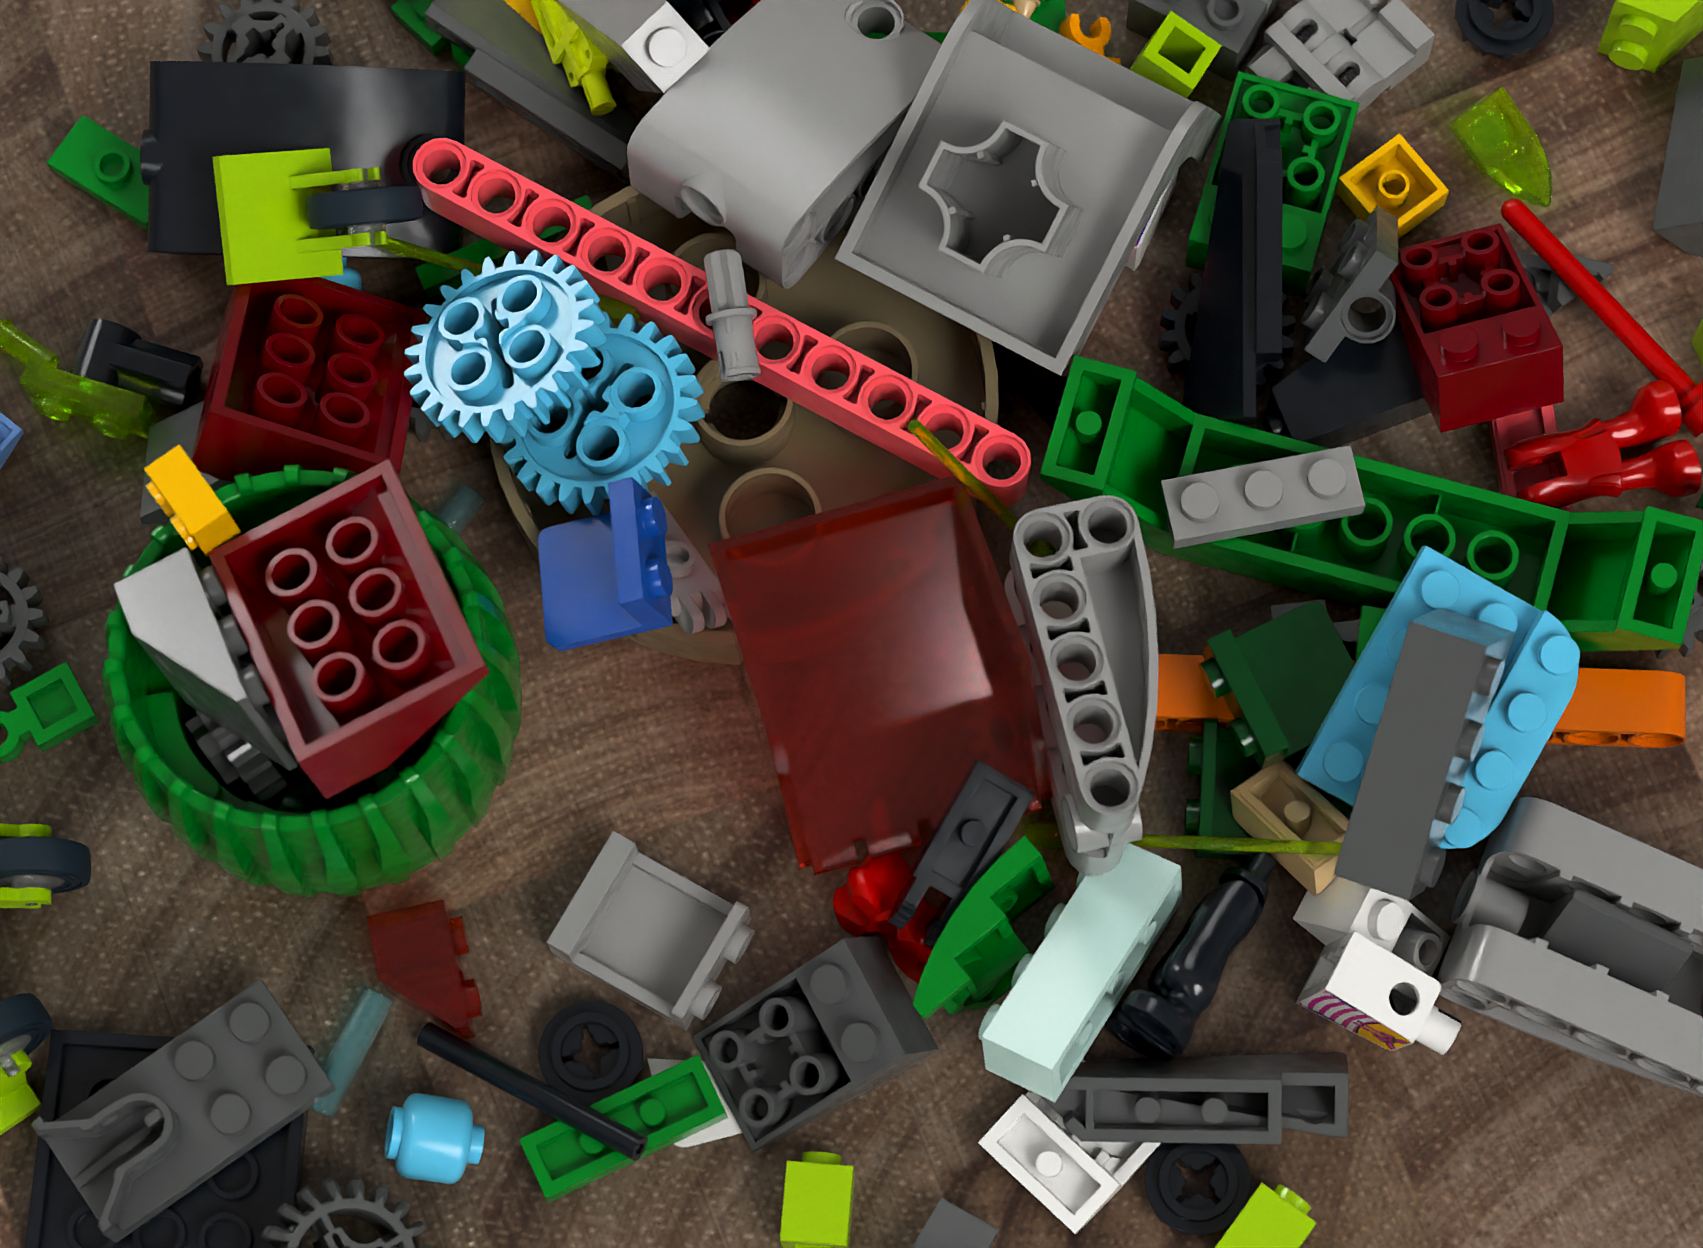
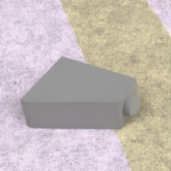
[555,0,710,93]

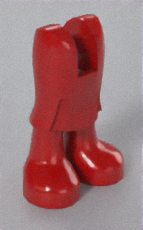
[1503,379,1701,509]

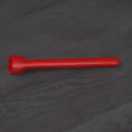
[1501,198,1703,438]

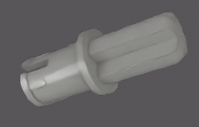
[704,249,761,382]

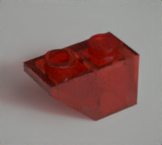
[366,899,483,1040]

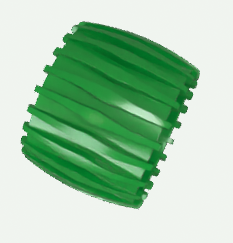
[102,465,522,898]

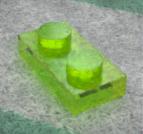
[19,360,157,439]

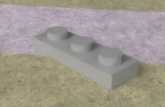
[1159,445,1365,549]

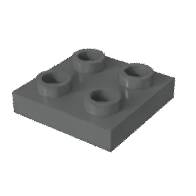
[1301,205,1398,363]

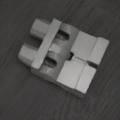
[1245,0,1435,115]

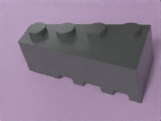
[1333,608,1516,901]

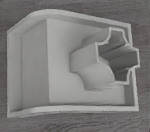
[834,0,1224,377]

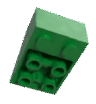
[1185,71,1359,298]

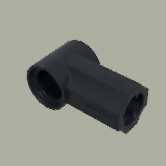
[68,318,204,411]

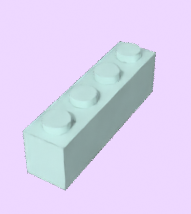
[978,842,1182,1102]

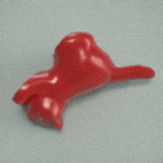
[833,799,938,984]

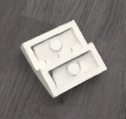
[978,1059,1161,1234]

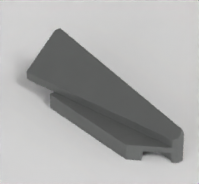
[425,0,639,186]
[1029,1052,1349,1144]

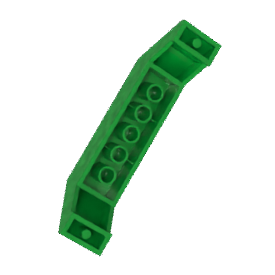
[1040,355,1703,652]

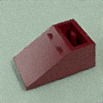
[1388,223,1564,433]

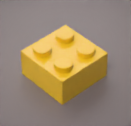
[1336,133,1449,239]
[144,444,242,557]

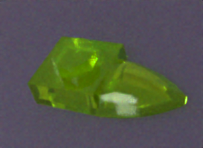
[1447,86,1552,208]

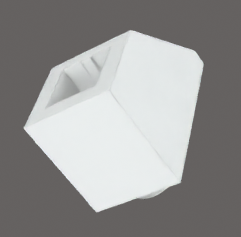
[1293,876,1451,977]

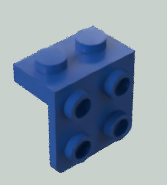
[538,477,673,651]

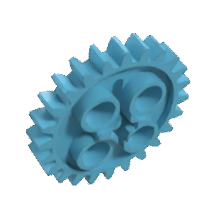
[404,250,607,443]
[500,312,705,516]

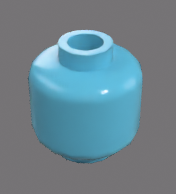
[384,1093,485,1184]

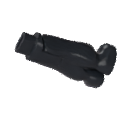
[1104,850,1277,1061]

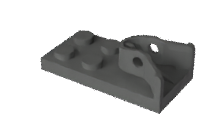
[31,979,337,1243]

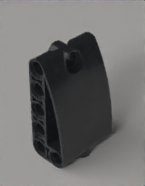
[140,61,466,260]

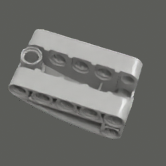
[627,0,942,289]
[1001,495,1159,875]
[1436,797,1703,1097]

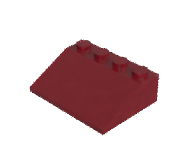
[191,277,427,483]
[208,459,490,799]

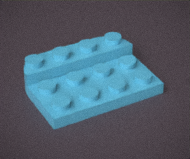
[1294,546,1580,849]

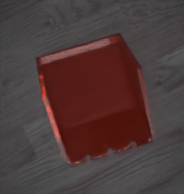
[708,474,1053,876]

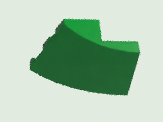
[912,835,1055,1020]

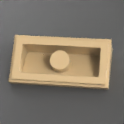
[1230,760,1349,896]

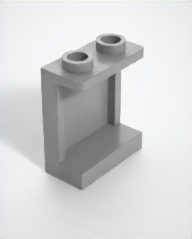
[546,831,755,1030]

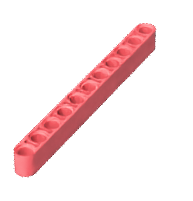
[413,138,1031,507]

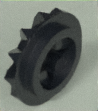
[1454,0,1554,61]
[538,1001,643,1105]
[1145,1143,1251,1235]

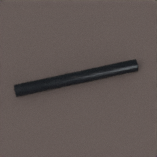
[417,1022,648,1161]

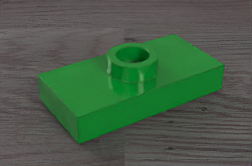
[47,115,149,231]

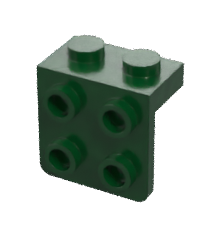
[1199,601,1355,770]

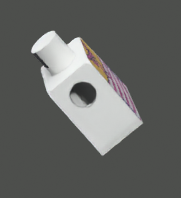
[1296,931,1462,1055]

